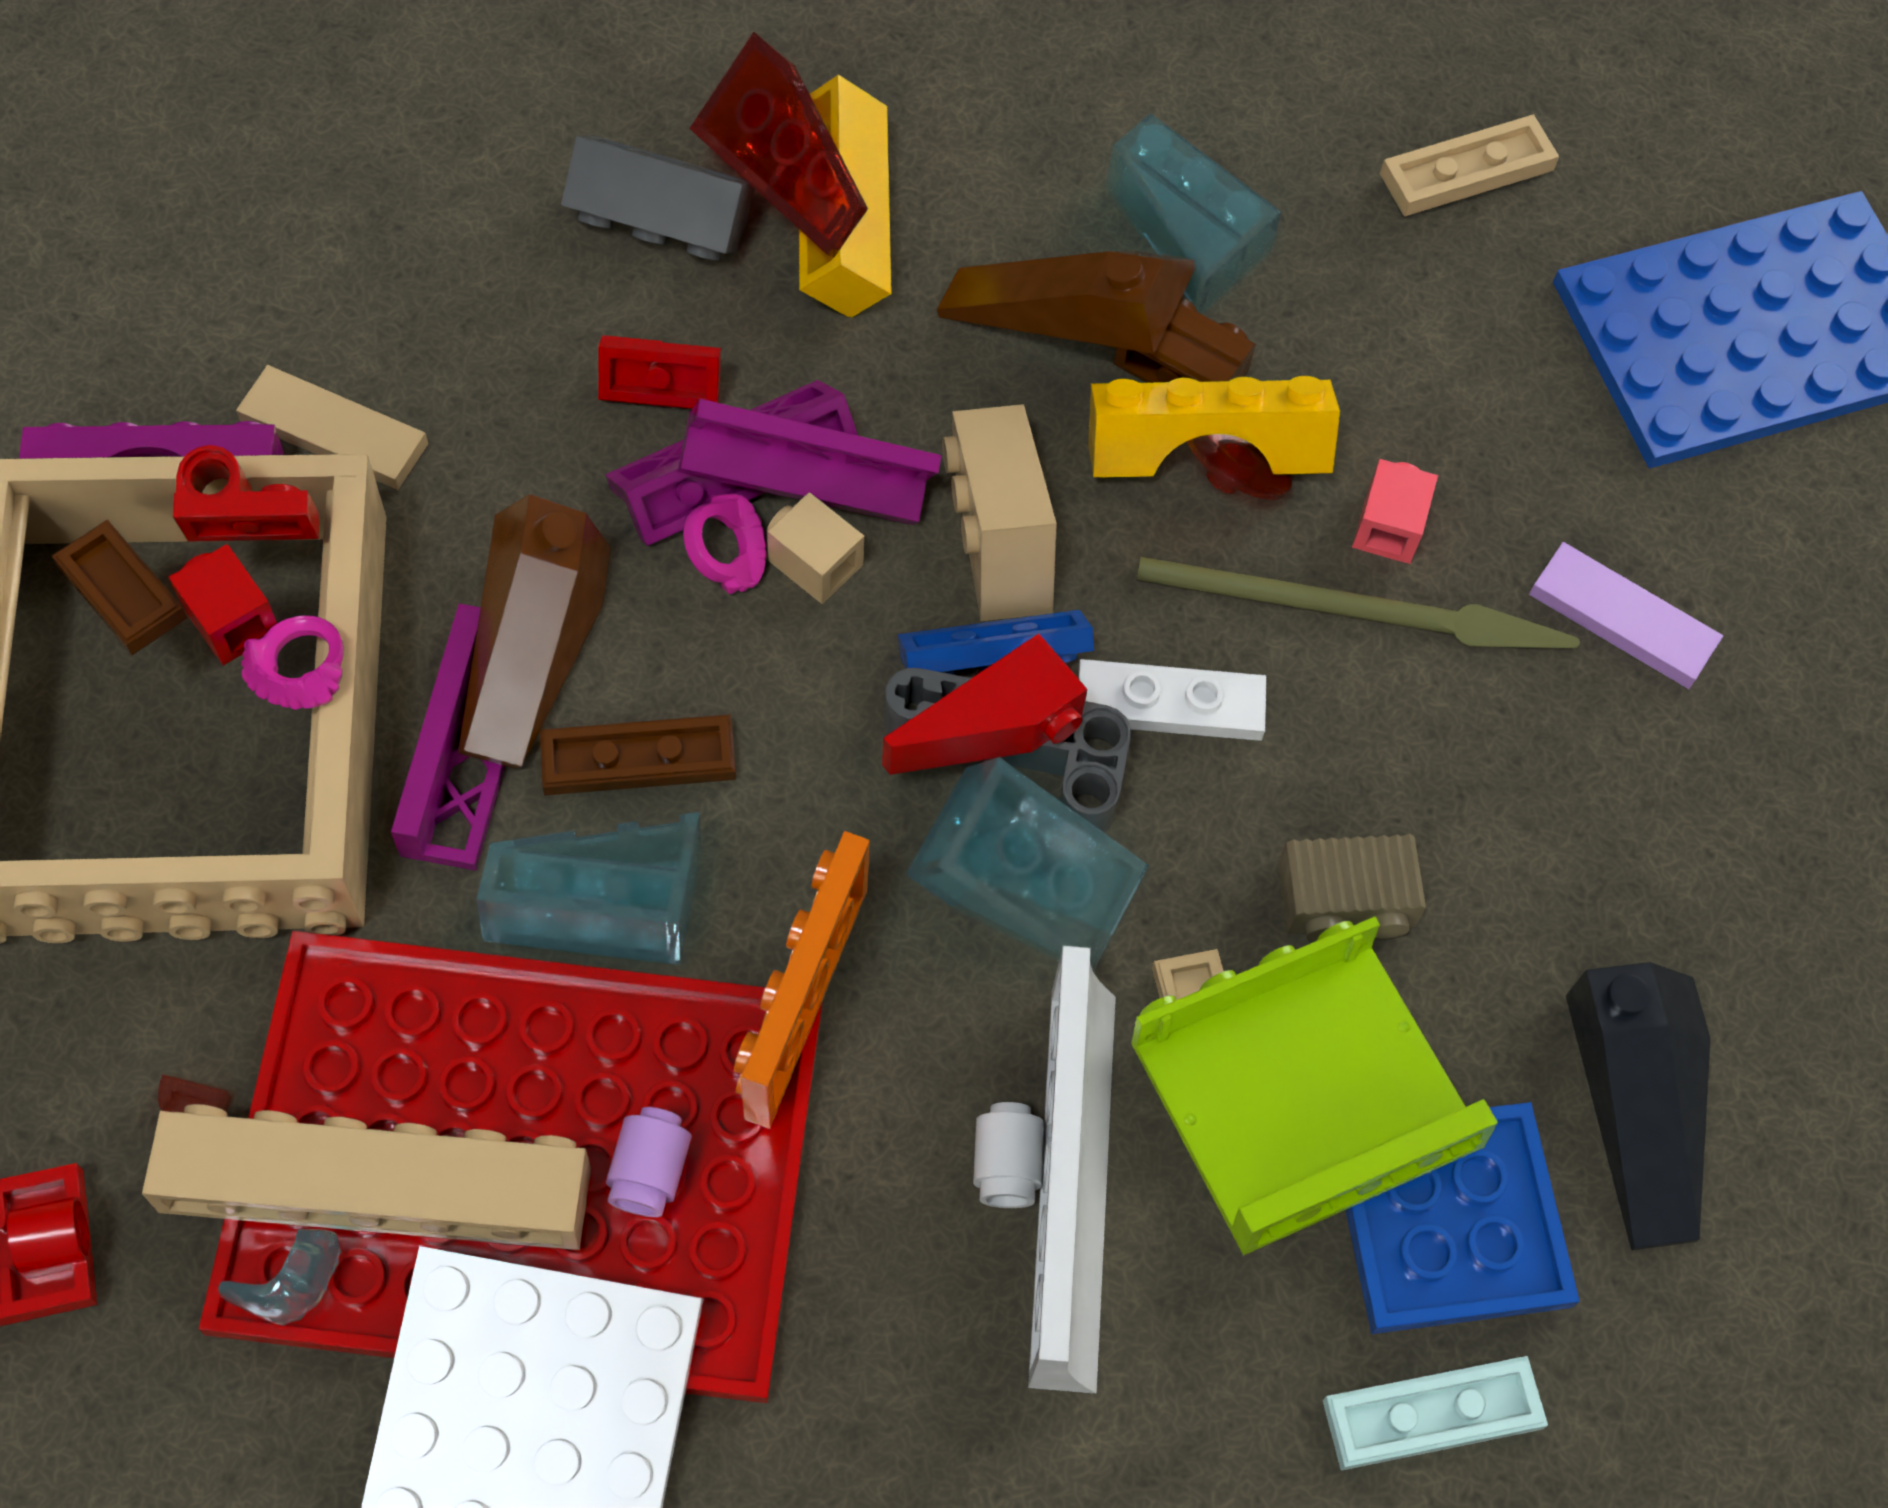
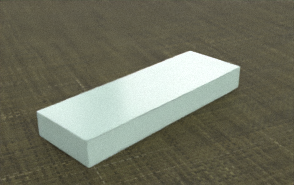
[1323,1356,1548,1471]

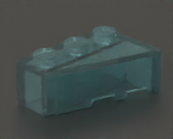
[1106,113,1281,315]
[476,812,701,965]

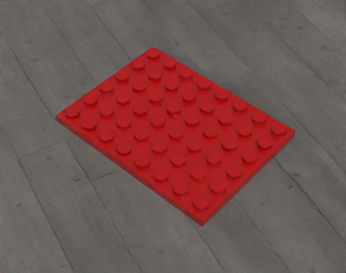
[199,931,823,1404]

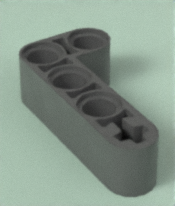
[884,668,1131,839]

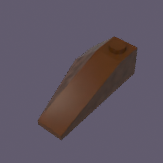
[937,251,1196,354]

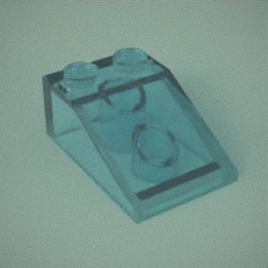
[906,757,1149,971]

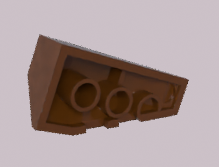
[458,494,611,769]

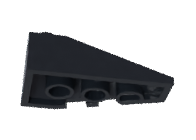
[1566,962,1711,1251]

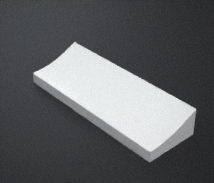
[1028,946,1116,1394]

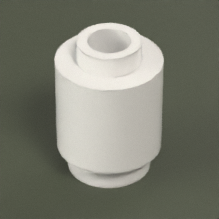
[973,1102,1044,1208]

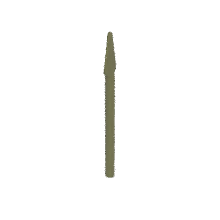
[1136,556,1580,649]

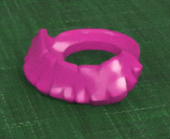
[683,493,768,594]
[241,615,344,710]

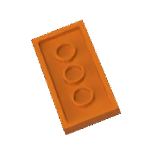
[734,831,870,1129]

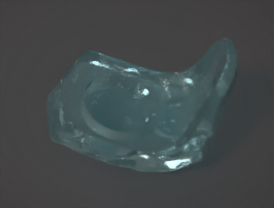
[218,1229,341,1326]

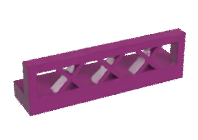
[605,380,858,546]
[678,399,942,525]
[391,603,505,871]

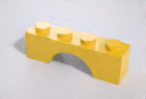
[1088,376,1340,477]

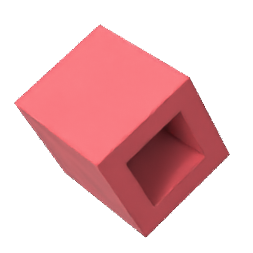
[1352,459,1438,564]

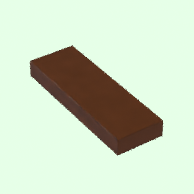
[540,714,736,796]

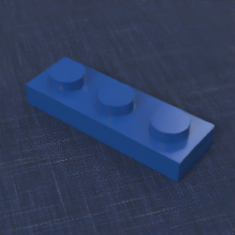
[898,610,1094,675]

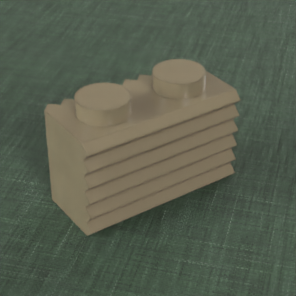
[1278,834,1426,942]

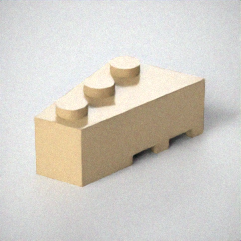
[942,404,1057,621]

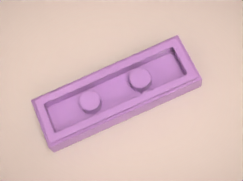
[1529,542,1724,689]

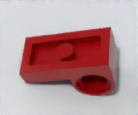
[173,445,320,542]

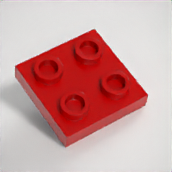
[0,1163,98,1326]

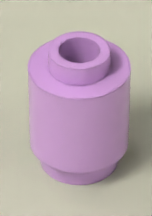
[606,1107,692,1217]

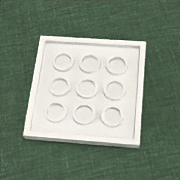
[362,1246,703,1508]

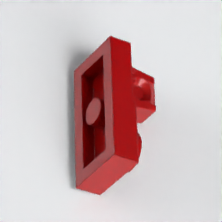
[598,335,721,408]

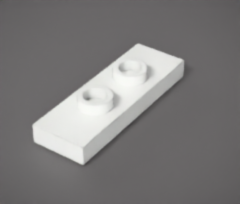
[1078,659,1266,741]

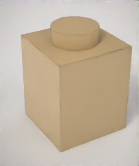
[767,492,864,604]

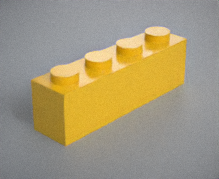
[799,75,891,317]

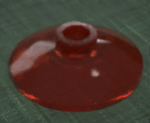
[1187,434,1292,500]

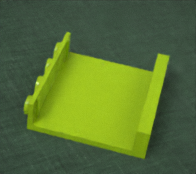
[1131,917,1498,1256]

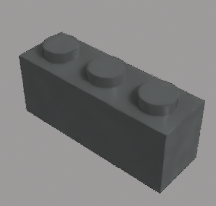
[561,135,756,260]

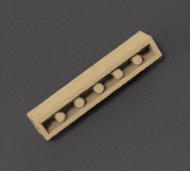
[142,1104,591,1250]

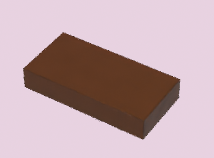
[52,519,187,655]

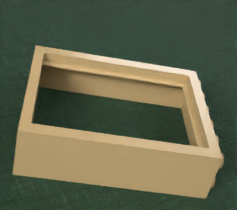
[0,454,387,944]

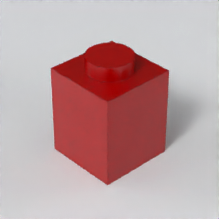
[168,544,277,666]

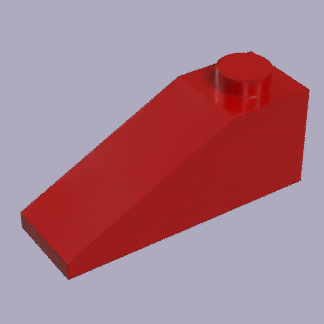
[882,633,1088,775]

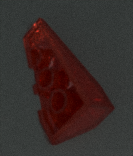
[689,32,868,258]

